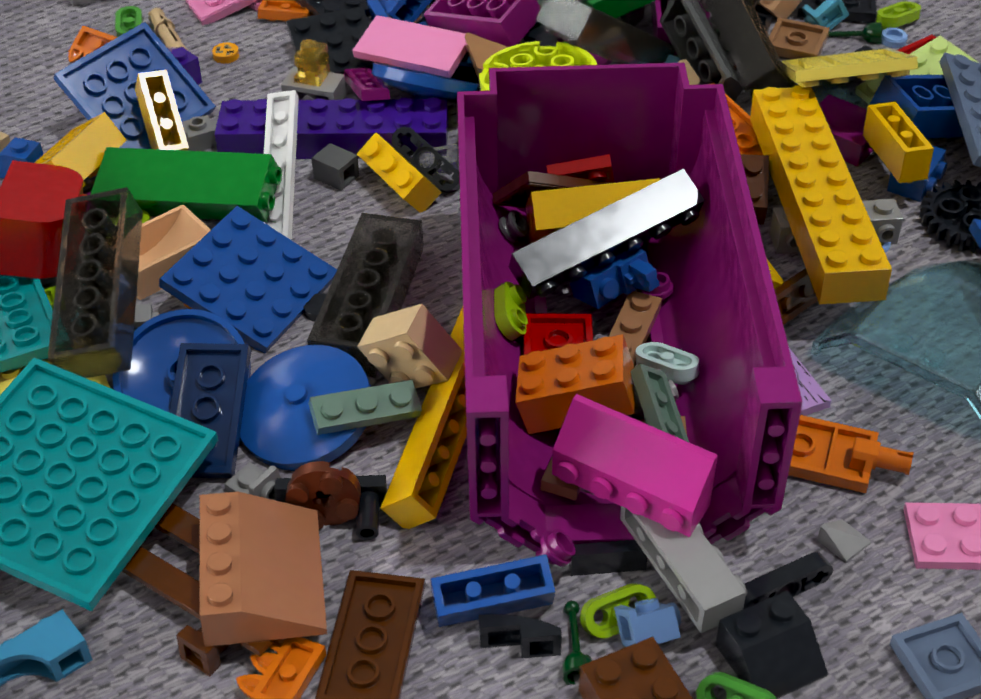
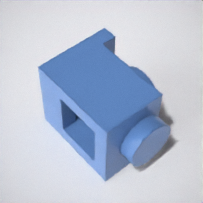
[614,598,681,647]

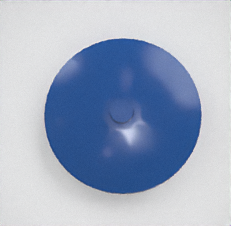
[371,63,478,100]
[112,309,251,413]
[240,345,371,471]

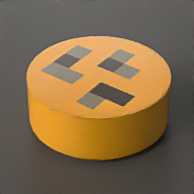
[212,42,240,64]

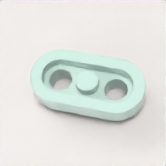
[636,342,699,384]

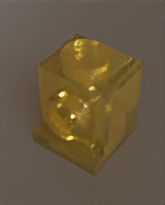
[294,39,330,87]

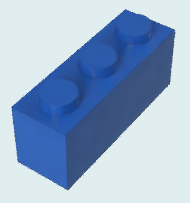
[430,554,555,627]

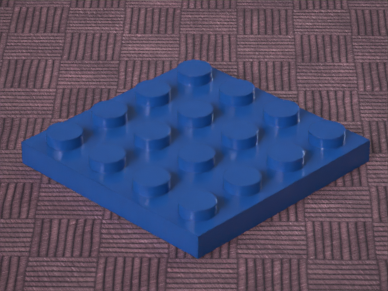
[53,22,216,149]
[159,206,339,354]

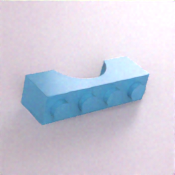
[0,609,92,686]

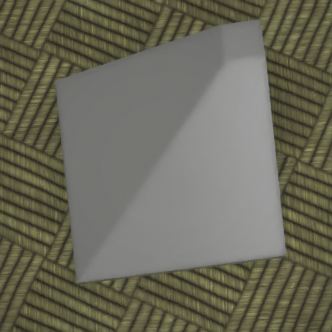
[817,519,871,563]

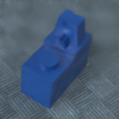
[570,248,660,309]

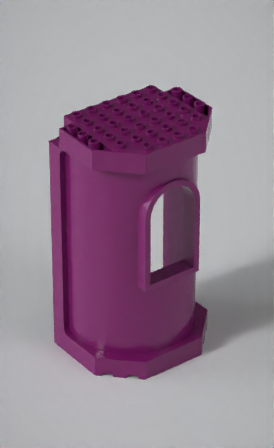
[457,62,802,559]

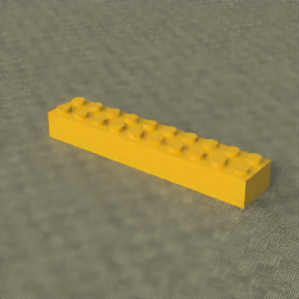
[750,85,892,305]

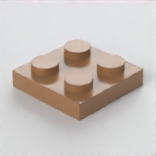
[764,17,830,59]

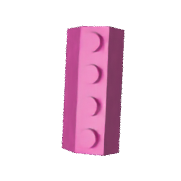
[552,394,718,537]

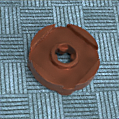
[285,461,361,530]

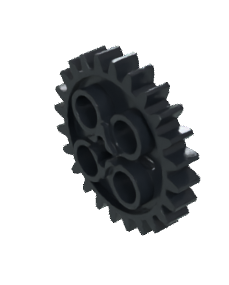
[919,180,981,253]

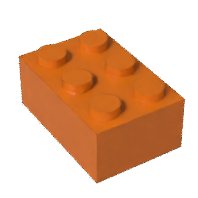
[515,334,635,434]

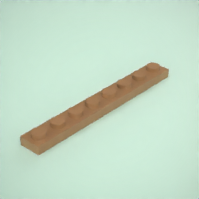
[541,291,662,500]

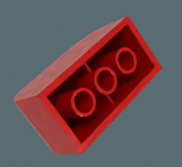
[0,160,88,278]

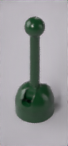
[828,22,882,44]
[562,600,592,685]

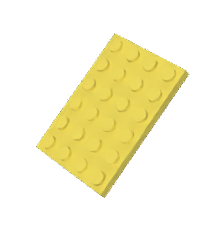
[780,48,918,87]

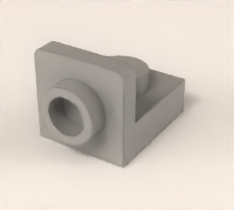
[224,462,280,500]

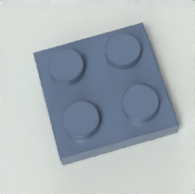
[889,612,981,699]

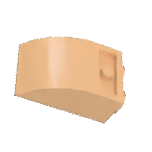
[98,204,211,300]

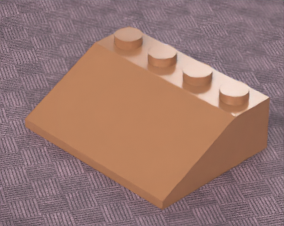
[200,491,327,647]

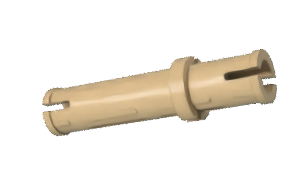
[148,8,188,50]

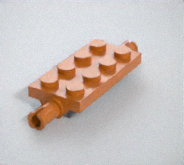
[788,415,914,493]

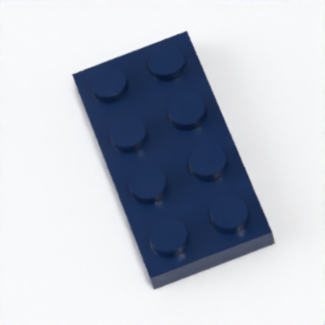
[170,343,251,478]

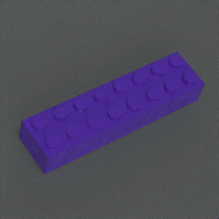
[214,98,448,159]

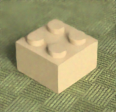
[357,304,463,389]

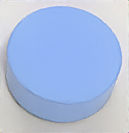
[881,28,908,48]

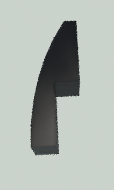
[478,614,562,659]

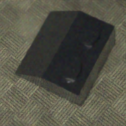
[716,590,828,699]

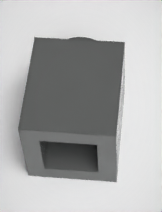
[312,143,359,191]

